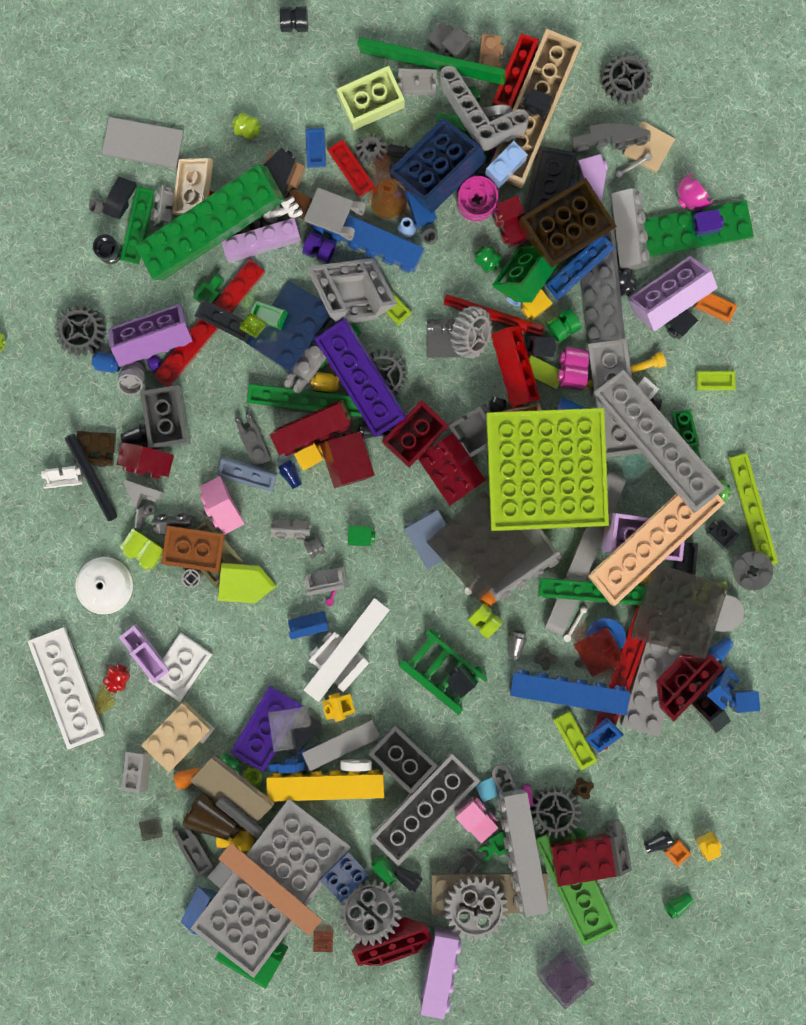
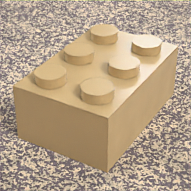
[141,701,212,772]

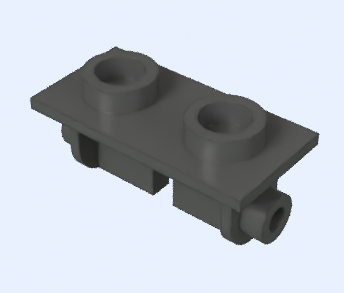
[151,513,192,534]

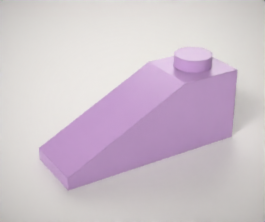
[577,154,608,201]

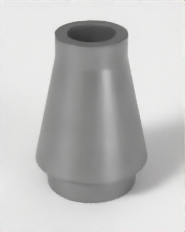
[508,630,527,660]

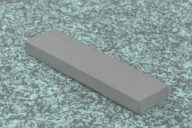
[302,720,380,771]

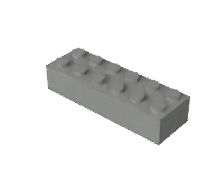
[370,751,480,866]
[496,789,549,917]

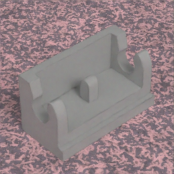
[398,69,437,95]
[305,567,349,596]
[121,750,152,793]

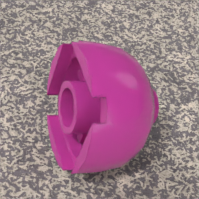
[677,172,714,212]

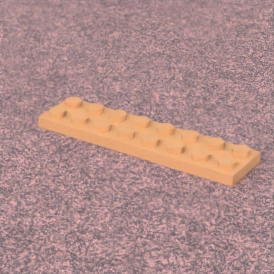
[588,493,725,606]

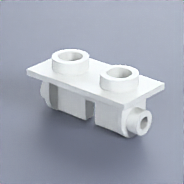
[41,465,83,488]

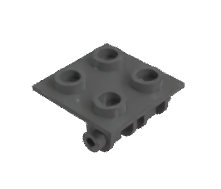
[427,319,461,357]

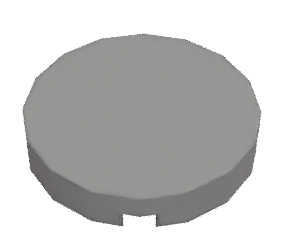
[704,593,744,632]

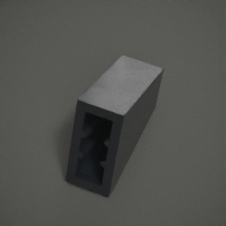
[263,147,297,211]

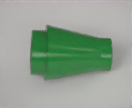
[371,855,397,885]
[664,893,694,919]

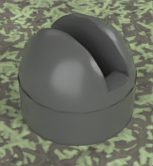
[89,198,105,214]
[422,228,438,245]

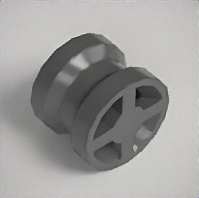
[304,536,326,559]

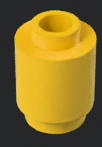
[311,372,339,393]

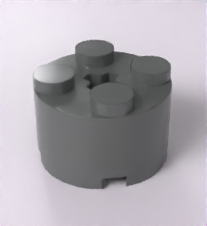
[733,550,773,590]

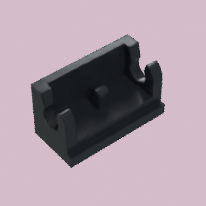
[672,542,698,582]

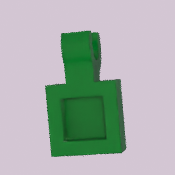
[193,275,224,304]

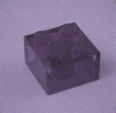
[537,948,594,1010]

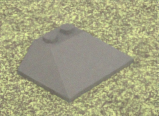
[307,258,397,323]

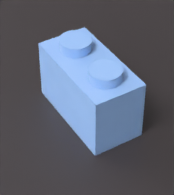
[485,141,528,188]

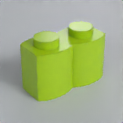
[120,529,163,570]

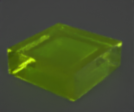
[240,313,267,338]

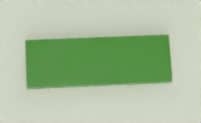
[535,822,618,946]

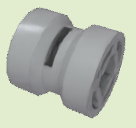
[181,568,204,588]

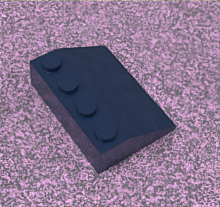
[389,117,487,213]
[245,281,332,374]

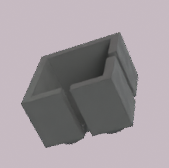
[449,404,491,457]

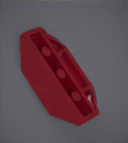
[656,654,724,722]
[352,917,432,966]

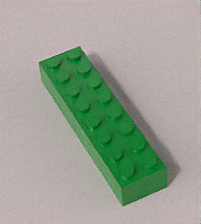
[135,164,285,281]

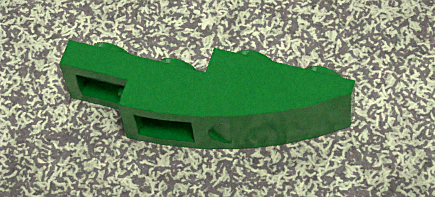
[671,409,701,459]

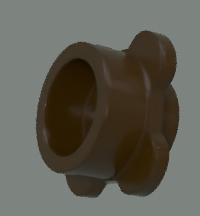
[572,777,594,800]

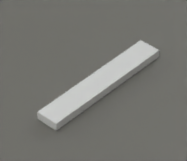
[304,598,389,702]

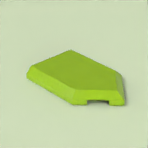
[217,563,277,603]

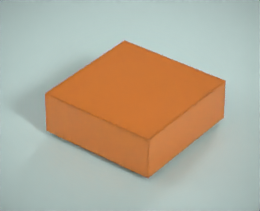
[663,838,691,867]

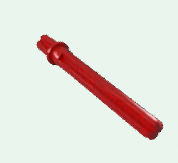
[444,294,544,336]

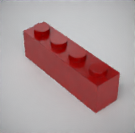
[492,33,539,110]
[491,326,540,408]

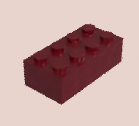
[269,399,353,456]

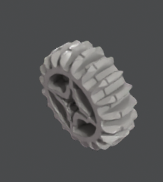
[450,306,493,359]

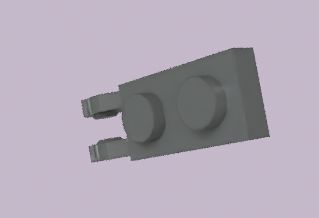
[234,412,272,466]
[172,826,215,878]

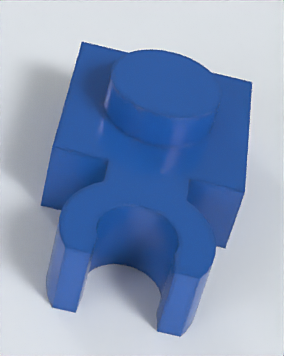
[268,758,305,773]

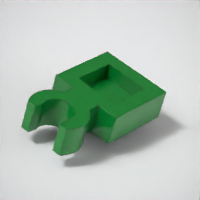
[478,829,508,861]

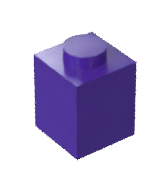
[692,209,724,237]

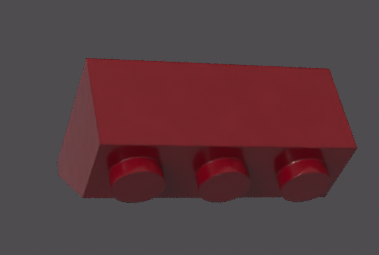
[381,400,449,468]

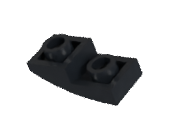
[103,177,137,220]
[281,713,323,757]

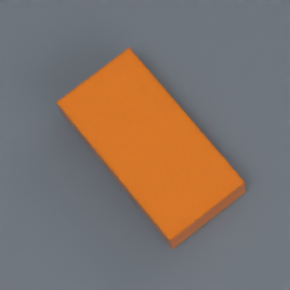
[694,293,738,323]

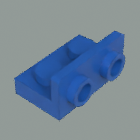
[288,611,329,640]

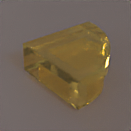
[96,689,116,716]

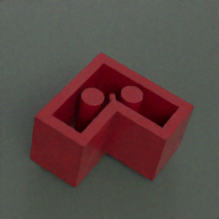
[492,195,527,248]
[116,443,174,479]

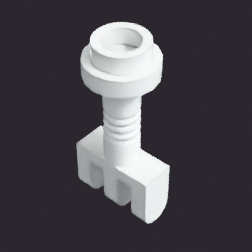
[263,196,303,223]

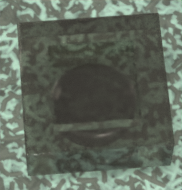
[139,817,163,841]

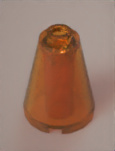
[369,179,407,219]

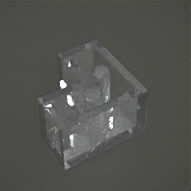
[268,706,312,752]

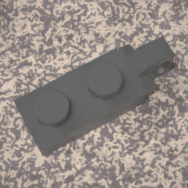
[606,819,632,876]

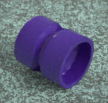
[302,231,337,264]

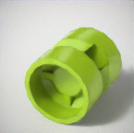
[467,603,503,639]

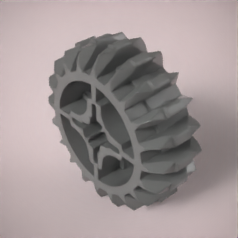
[601,52,653,105]
[54,304,107,356]
[370,349,408,396]
[531,785,582,839]

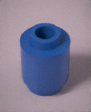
[92,352,121,373]

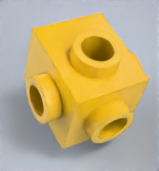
[322,692,355,722]

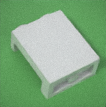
[309,631,369,692]

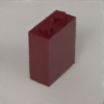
[320,431,375,489]

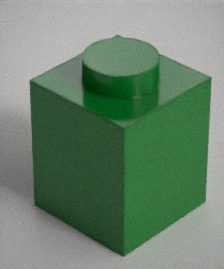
[348,526,376,546]

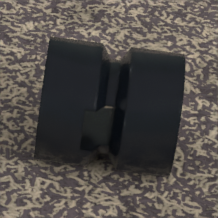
[280,6,308,32]
[92,234,122,265]

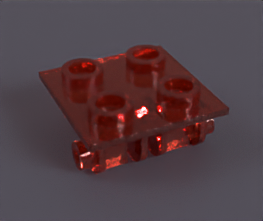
[573,627,626,677]

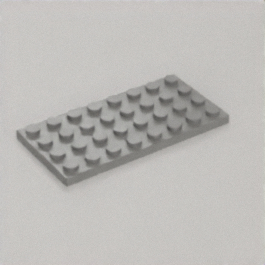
[191,799,351,978]

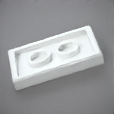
[148,633,213,702]

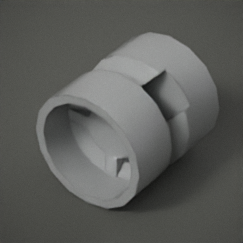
[117,361,145,396]

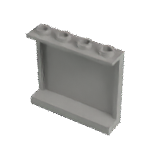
[457,519,561,601]

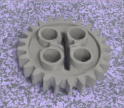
[444,875,508,942]
[338,880,402,946]

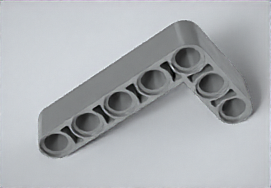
[440,66,529,151]

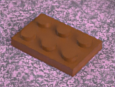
[161,526,225,573]

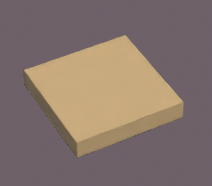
[623,121,675,173]

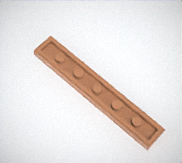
[218,843,322,936]

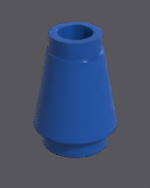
[705,637,734,663]

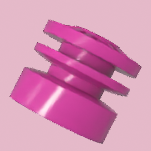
[457,176,498,222]

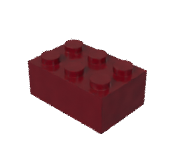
[418,433,486,506]
[549,833,616,887]

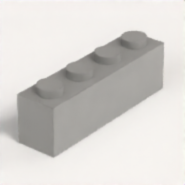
[611,188,650,270]

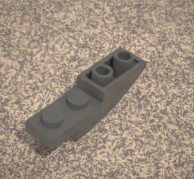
[572,123,651,152]

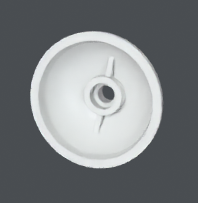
[75,557,133,614]

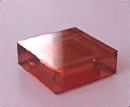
[313,931,334,952]

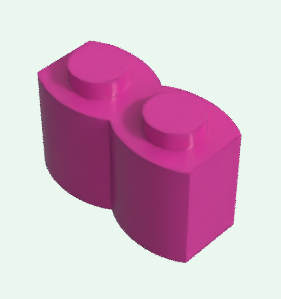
[557,347,589,390]

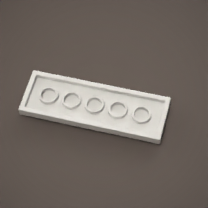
[28,627,105,750]

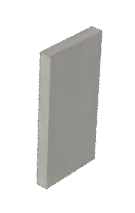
[102,117,184,169]

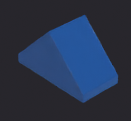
[585,717,624,752]

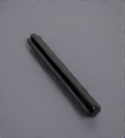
[64,433,117,522]

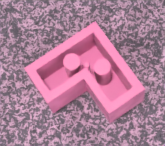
[199,476,244,534]
[455,796,498,843]

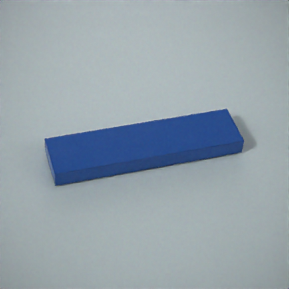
[545,235,616,300]

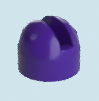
[146,355,161,371]

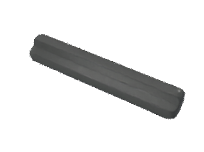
[216,796,265,839]

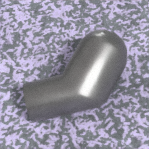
[134,503,155,528]

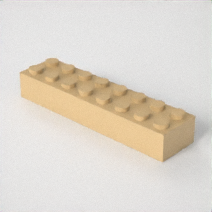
[491,29,582,189]

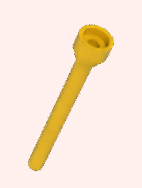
[580,351,666,391]

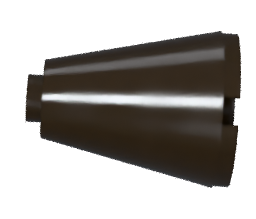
[182,792,239,841]

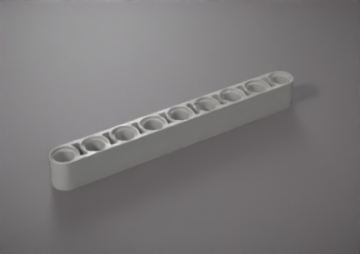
[544,471,626,636]

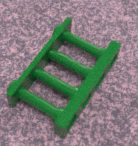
[398,629,488,715]

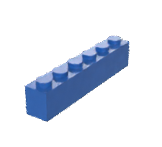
[310,215,424,273]
[510,669,630,716]

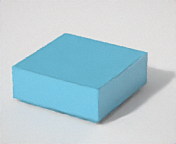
[476,776,499,802]

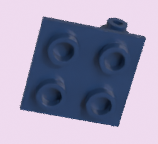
[319,851,369,902]

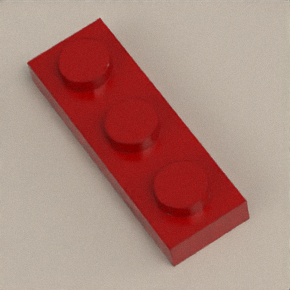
[327,139,375,198]

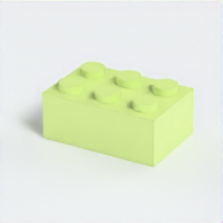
[337,66,405,131]

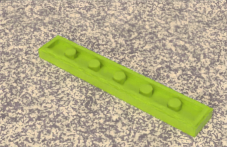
[728,453,778,564]

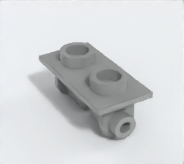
[152,185,174,227]
[271,519,311,541]

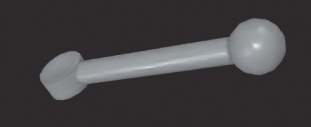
[616,153,652,178]

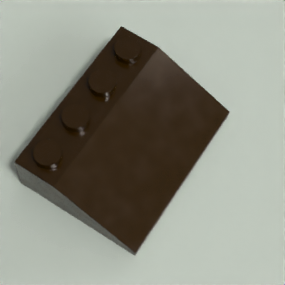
[517,178,617,268]

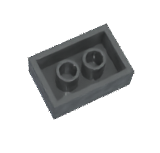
[140,385,191,450]
[368,723,438,794]

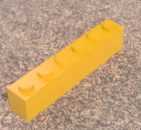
[267,769,384,801]

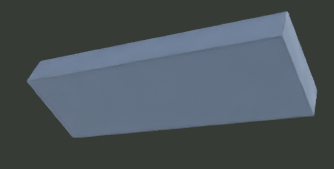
[218,456,278,492]

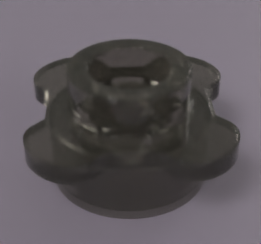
[534,647,557,671]

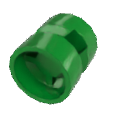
[546,308,582,343]

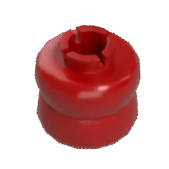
[103,663,130,693]

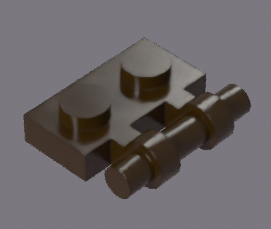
[74,431,117,467]

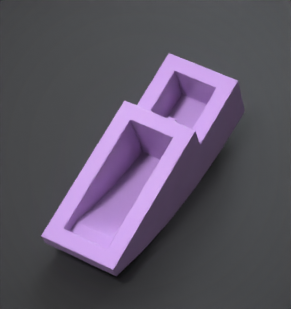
[119,624,169,683]

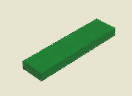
[120,186,155,265]

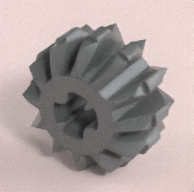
[356,132,387,166]

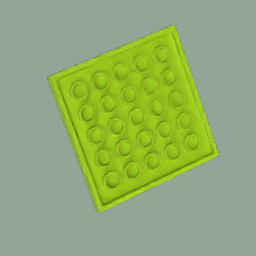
[486,408,609,531]

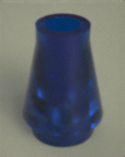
[278,459,302,489]

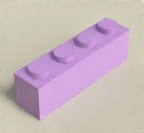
[222,218,301,263]

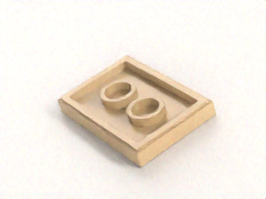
[171,158,213,217]

